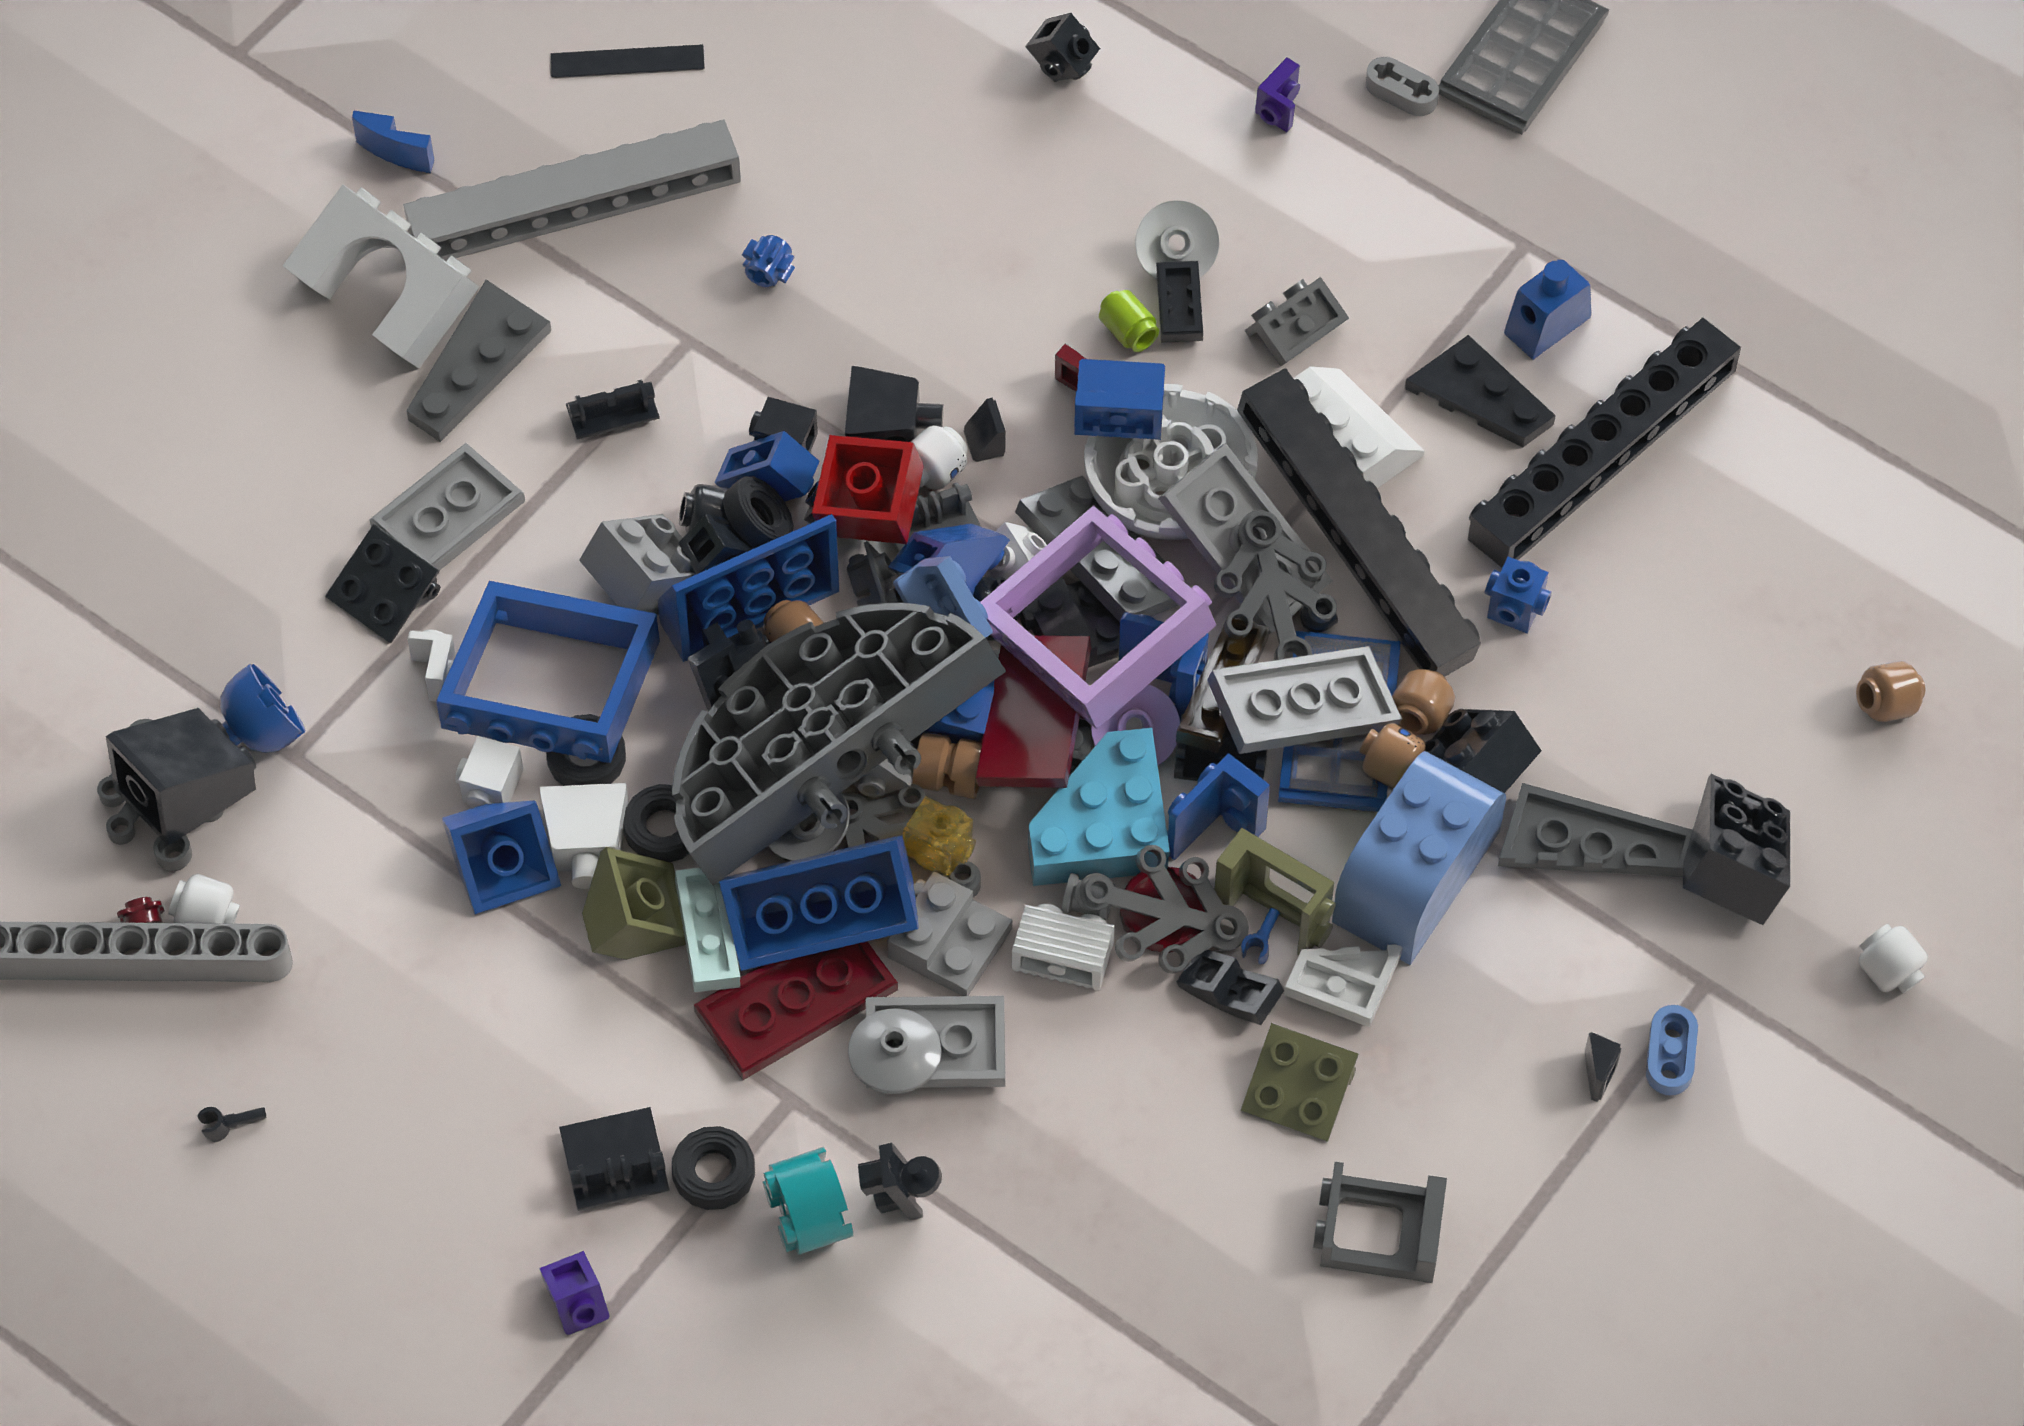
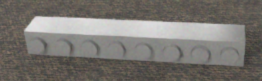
[403,119,741,261]

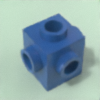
[1485,557,1552,634]

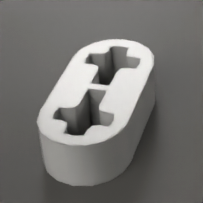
[1366,57,1439,116]

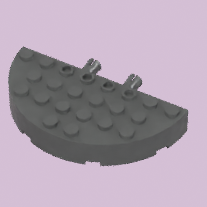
[672,603,1006,886]

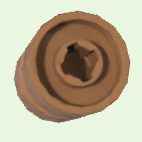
[912,731,982,799]

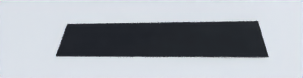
[551,44,705,78]

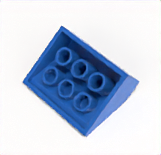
[657,514,840,662]

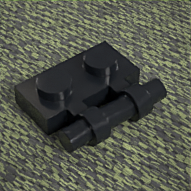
[688,619,766,711]

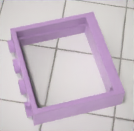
[980,505,1216,729]

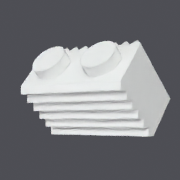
[1012,904,1115,991]

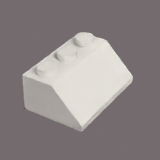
[1293,367,1425,488]

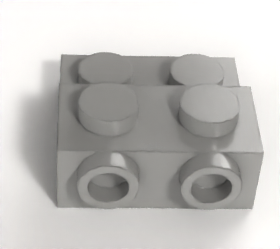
[885,871,1013,996]

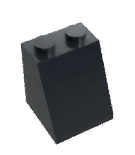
[105,708,256,846]

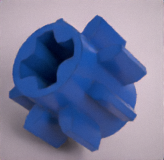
[742,235,795,287]

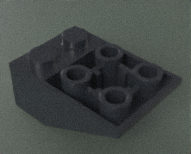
[1683,773,1790,925]

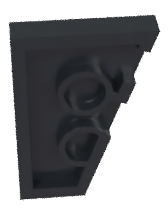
[1405,335,1556,448]

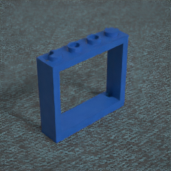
[436,580,660,763]

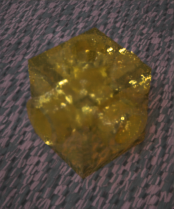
[903,796,976,876]

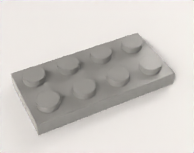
[1158,443,1333,634]
[1207,646,1402,754]

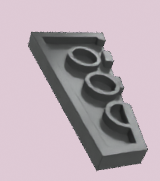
[407,280,551,442]

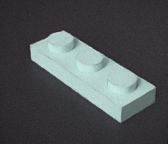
[675,868,740,992]

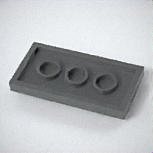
[1015,475,1190,622]

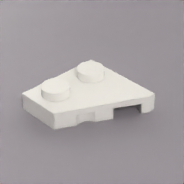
[1284,945,1402,1027]

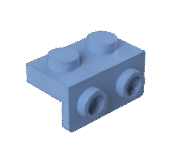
[893,556,993,638]

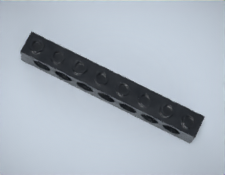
[1468,317,1741,568]

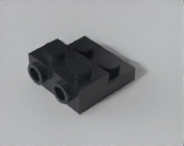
[1019,578,1120,668]

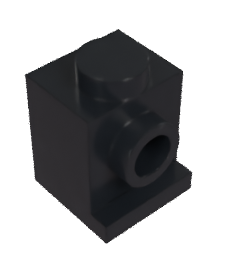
[678,514,755,574]

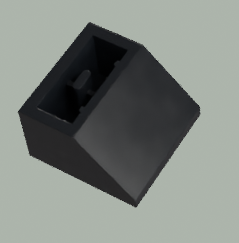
[1425,709,1542,793]

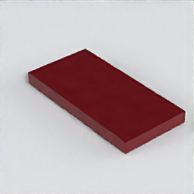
[976,636,1092,788]
[694,941,898,1080]

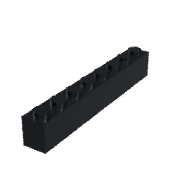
[1237,368,1481,677]

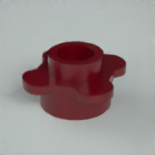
[117,897,165,923]

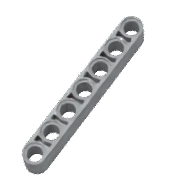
[0,922,293,982]

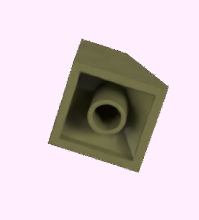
[582,847,686,960]

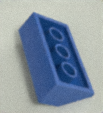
[719,835,919,971]

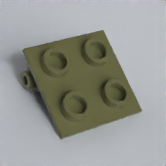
[1241,1023,1359,1142]

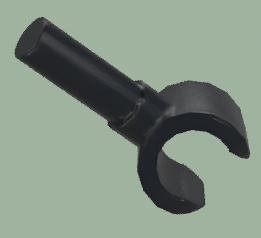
[197,1107,267,1142]

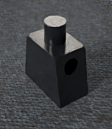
[845,366,944,442]

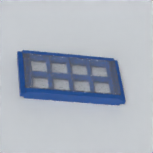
[1278,631,1401,812]

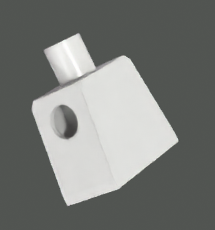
[540,783,629,889]

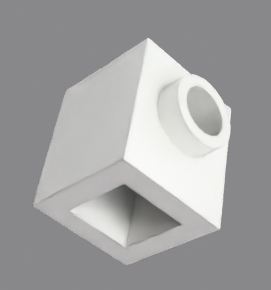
[455,736,524,808]

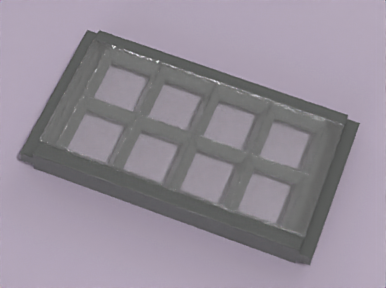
[1438,0,1609,135]

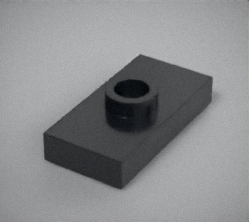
[1156,261,1203,343]

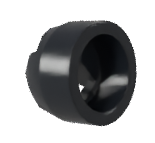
[1300,602,1338,633]

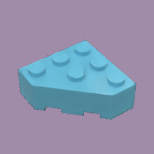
[1028,728,1170,886]

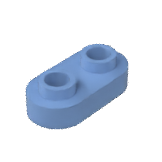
[1646,1005,1698,1095]

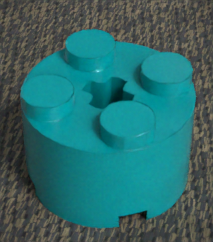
[762,1147,853,1255]

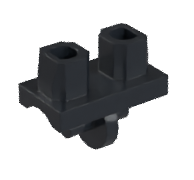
[858,1142,942,1220]

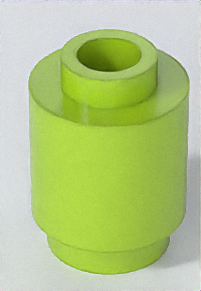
[1098,290,1160,352]

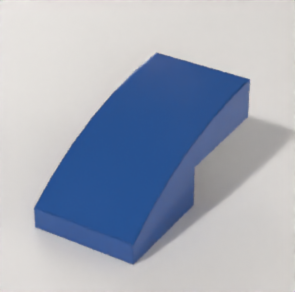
[352,110,435,174]

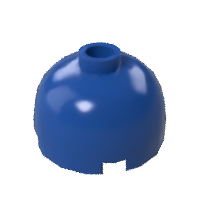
[220,664,306,753]

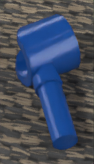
[1241,908,1280,965]

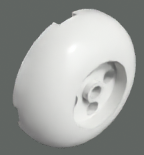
[1084,384,1258,540]

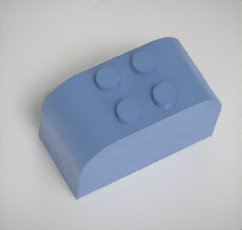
[1332,751,1506,965]

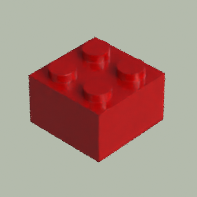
[812,435,924,544]

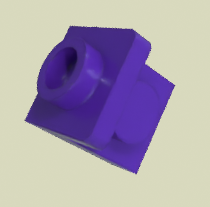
[1255,57,1300,132]
[539,1251,610,1335]

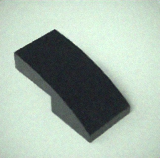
[1176,950,1284,1025]

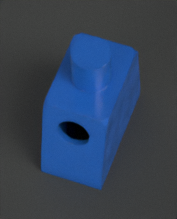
[1504,259,1592,360]

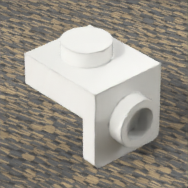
[407,630,456,702]

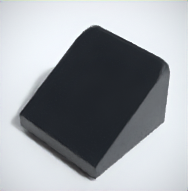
[964,397,1006,462]
[1585,1032,1622,1102]

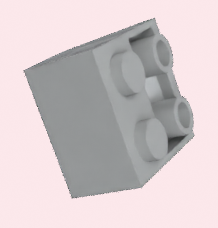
[579,514,696,615]

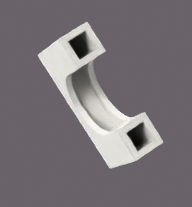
[283,184,479,368]

